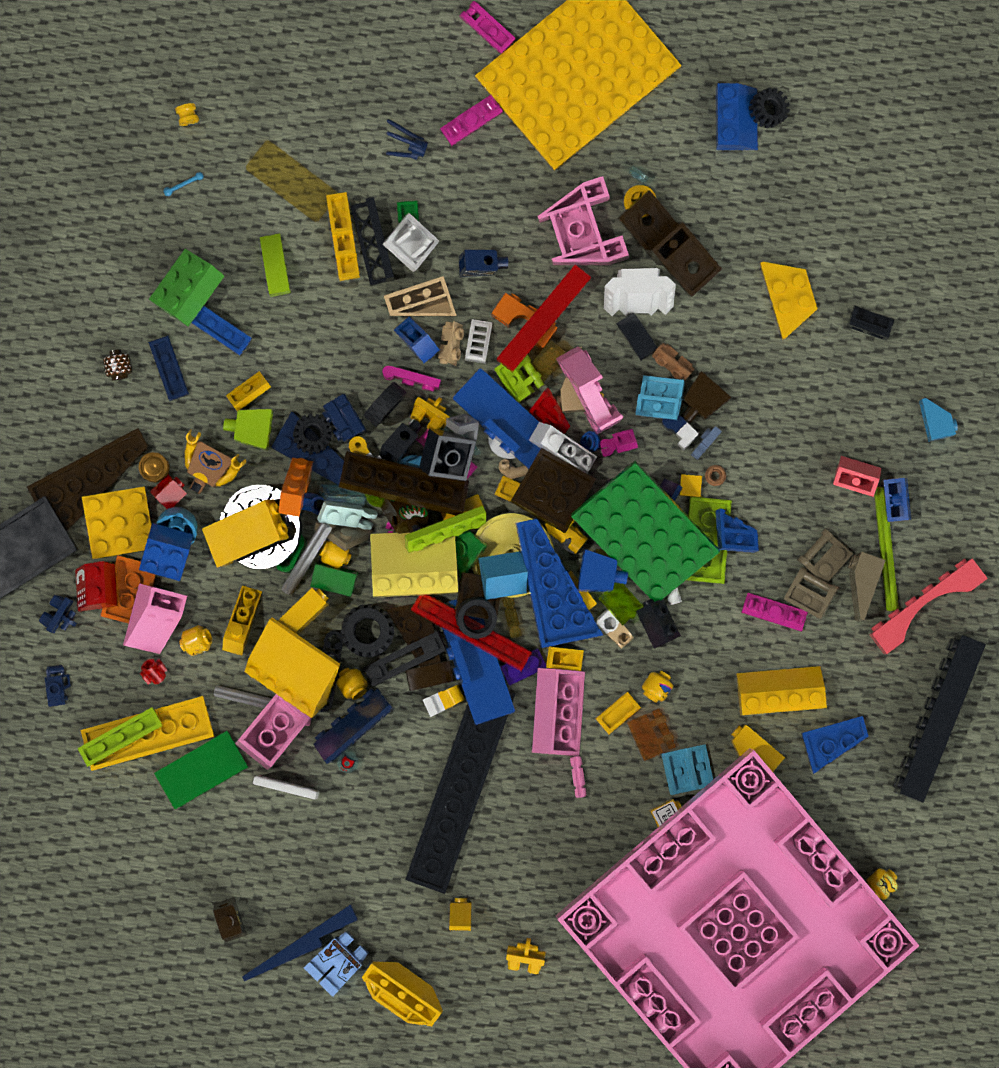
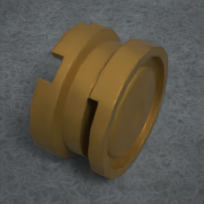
[139,452,170,483]

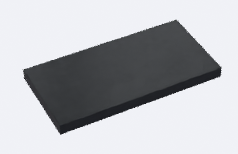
[0,496,79,599]

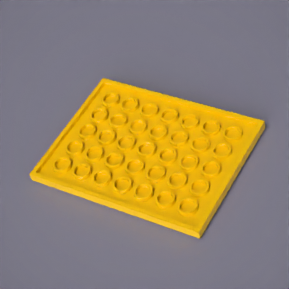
[475,0,682,171]

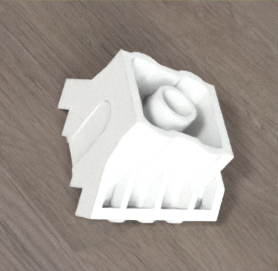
[604,268,676,316]

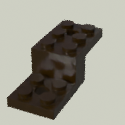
[617,190,722,297]

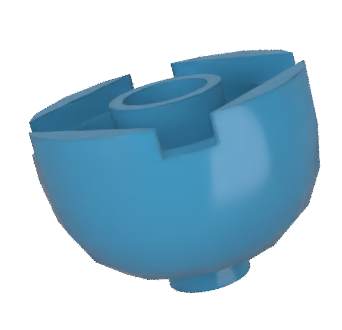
[156,507,197,545]

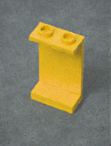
[202,499,289,568]

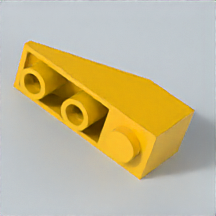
[222,586,262,656]

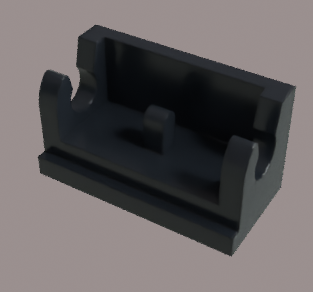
[847,305,895,341]

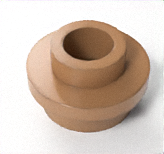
[705,465,726,486]

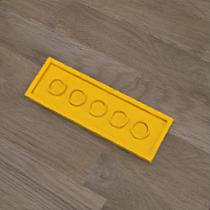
[80,696,215,771]

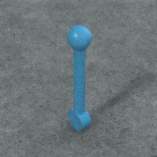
[163,172,204,196]

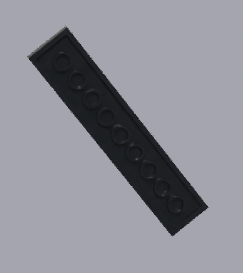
[405,691,515,894]

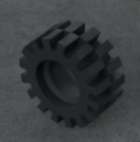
[749,88,790,128]
[293,414,332,455]

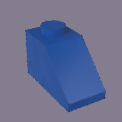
[394,317,440,363]

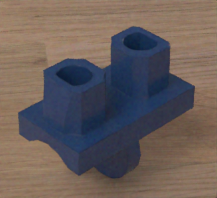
[39,595,77,633]

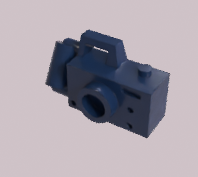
[45,665,71,707]

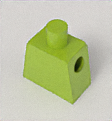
[223,409,273,451]

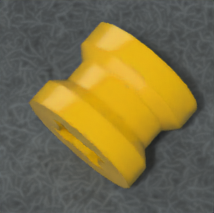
[175,103,199,126]

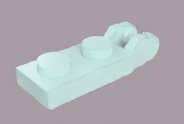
[317,501,378,530]

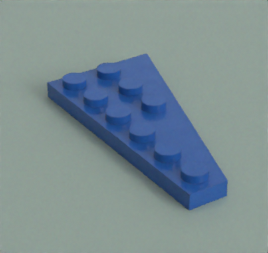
[515,519,603,648]

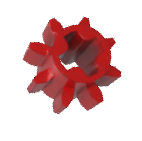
[140,659,167,685]

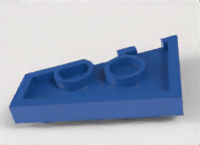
[801,716,869,774]

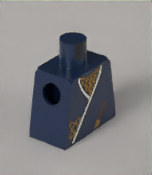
[459,250,508,277]

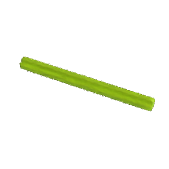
[874,487,899,611]

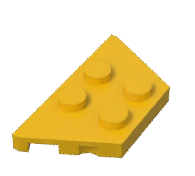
[760,262,817,340]

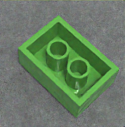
[149,249,224,327]

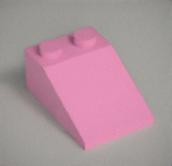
[235,694,311,770]

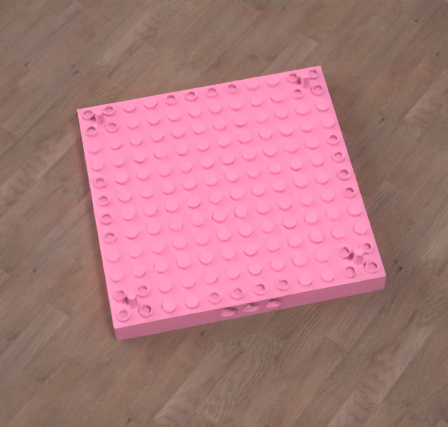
[556,748,919,1068]

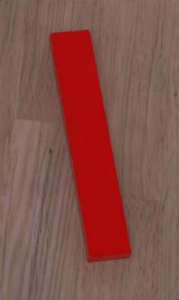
[496,265,591,373]
[411,595,532,672]

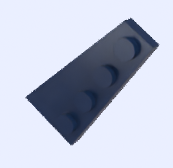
[271,411,344,486]

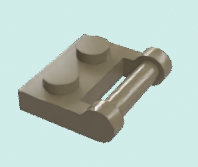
[797,529,853,583]
[784,567,839,620]

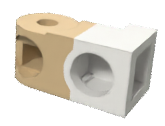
[594,608,634,649]

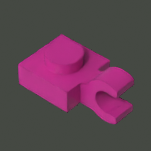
[600,429,638,457]

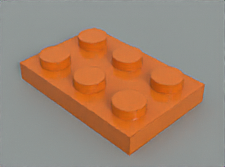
[101,555,156,624]

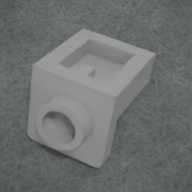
[446,414,479,440]

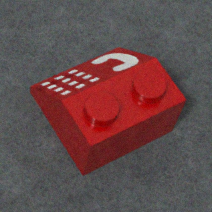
[75,561,118,612]

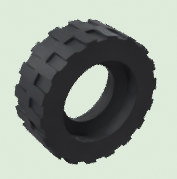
[364,381,407,427]

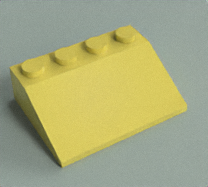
[370,533,458,597]

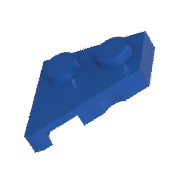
[716,508,759,553]

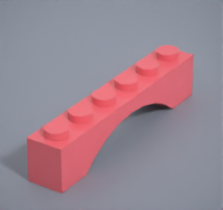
[869,558,988,655]

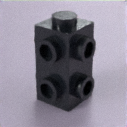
[636,599,681,649]

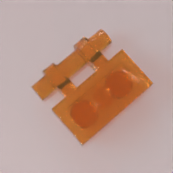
[627,708,676,761]

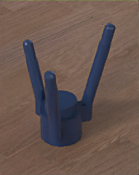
[386,119,428,160]

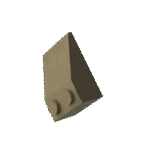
[847,552,886,622]

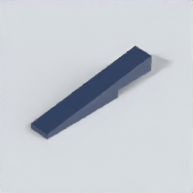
[242,903,358,981]

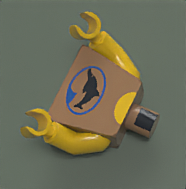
[184,429,247,494]

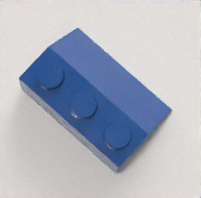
[716,83,758,150]

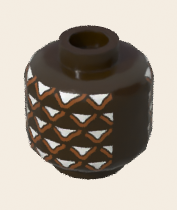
[103,349,132,381]

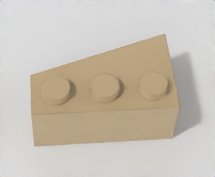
[384,276,456,316]

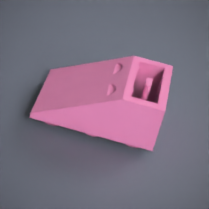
[123,584,187,654]

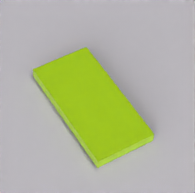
[687,496,732,584]

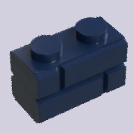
[322,393,366,444]

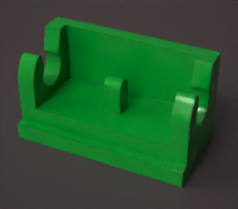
[310,562,358,597]

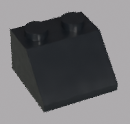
[419,428,476,481]

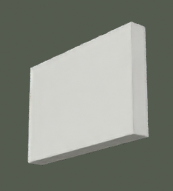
[253,775,319,799]

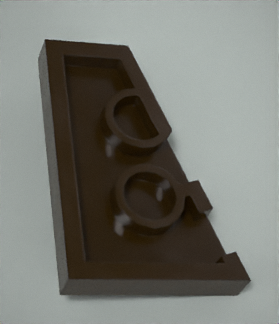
[386,603,441,667]

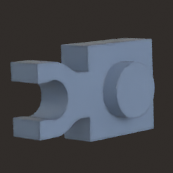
[691,426,722,460]

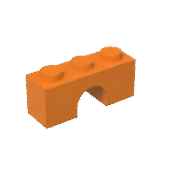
[491,293,558,350]
[279,458,313,517]

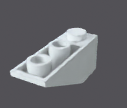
[529,422,597,474]

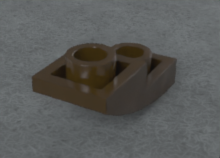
[405,661,454,691]

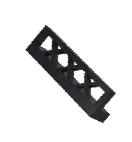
[350,197,395,286]

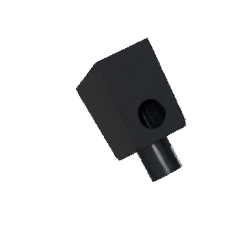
[379,419,422,463]

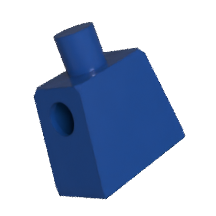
[577,550,628,592]

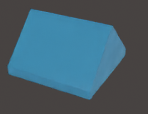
[478,551,528,600]

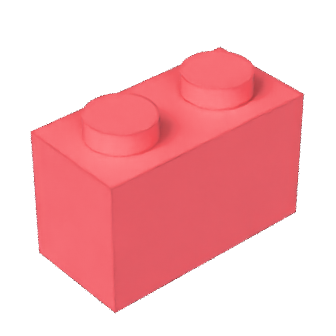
[833,456,881,497]

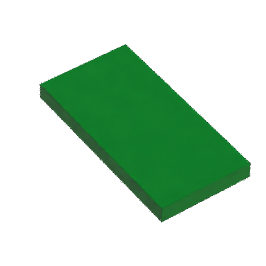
[154,730,248,810]

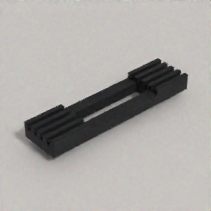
[363,631,446,687]

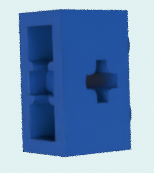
[883,478,911,522]

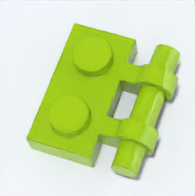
[494,355,545,403]

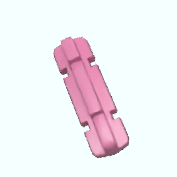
[570,756,587,798]

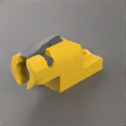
[545,519,588,554]

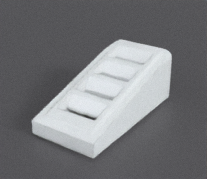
[465,319,492,364]

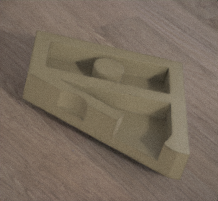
[314,521,373,551]

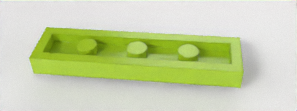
[405,506,486,553]
[77,707,163,767]

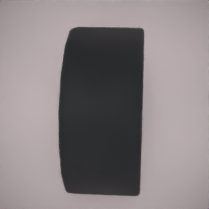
[455,597,497,639]

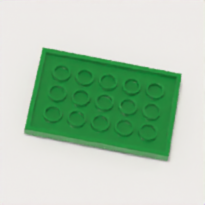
[571,461,720,602]

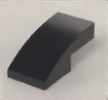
[616,312,657,361]

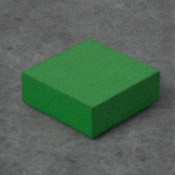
[397,201,419,223]

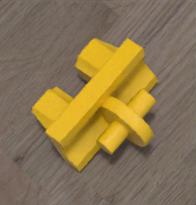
[410,397,450,430]
[506,938,546,974]

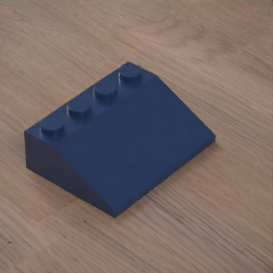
[313,689,394,764]

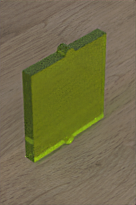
[598,583,643,626]

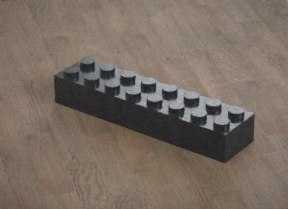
[892,635,986,803]

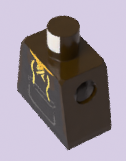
[213,897,247,942]

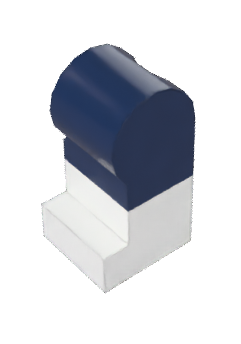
[662,415,699,451]

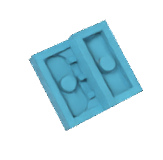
[635,375,685,420]
[661,744,713,795]

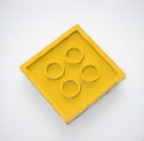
[82,486,151,559]

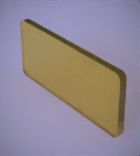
[246,141,337,222]

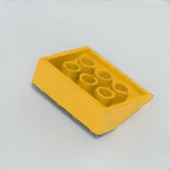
[244,617,340,718]

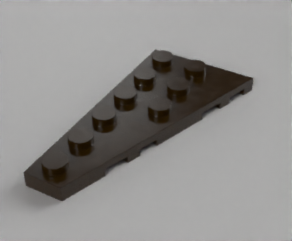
[27,428,149,531]

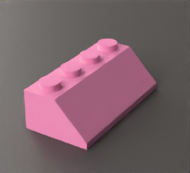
[532,668,585,756]

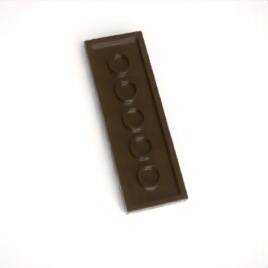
[338,451,469,516]

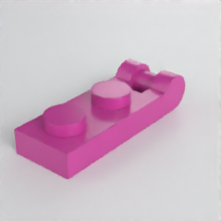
[459,1,516,54]
[382,366,441,392]

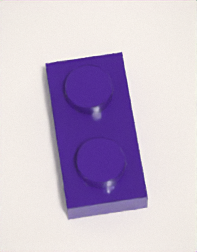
[500,649,546,686]

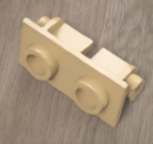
[438,321,464,366]

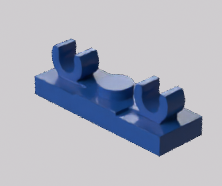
[192,306,252,356]

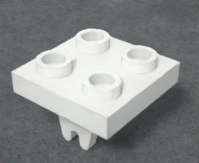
[383,213,439,272]

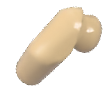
[499,459,528,479]

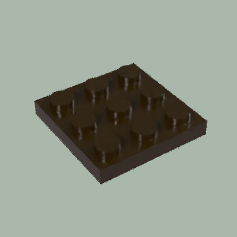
[510,448,596,533]

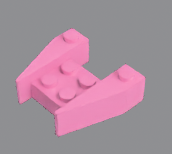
[538,176,629,265]
[556,346,623,434]

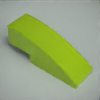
[260,233,291,297]

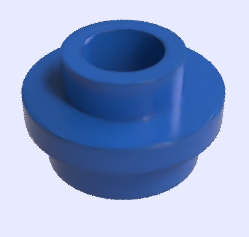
[580,431,600,452]

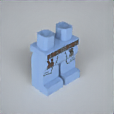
[304,931,369,997]

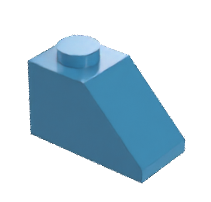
[919,398,958,442]

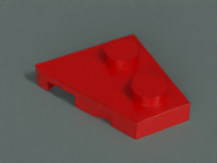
[529,387,571,434]

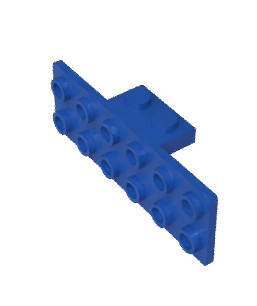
[453,368,541,469]
[442,599,515,725]

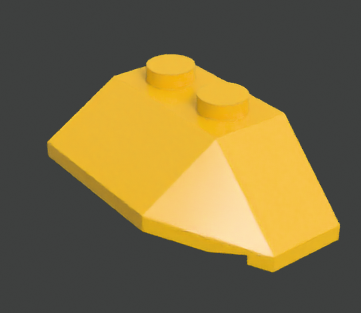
[362,961,443,1027]

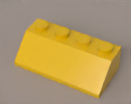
[736,666,827,715]

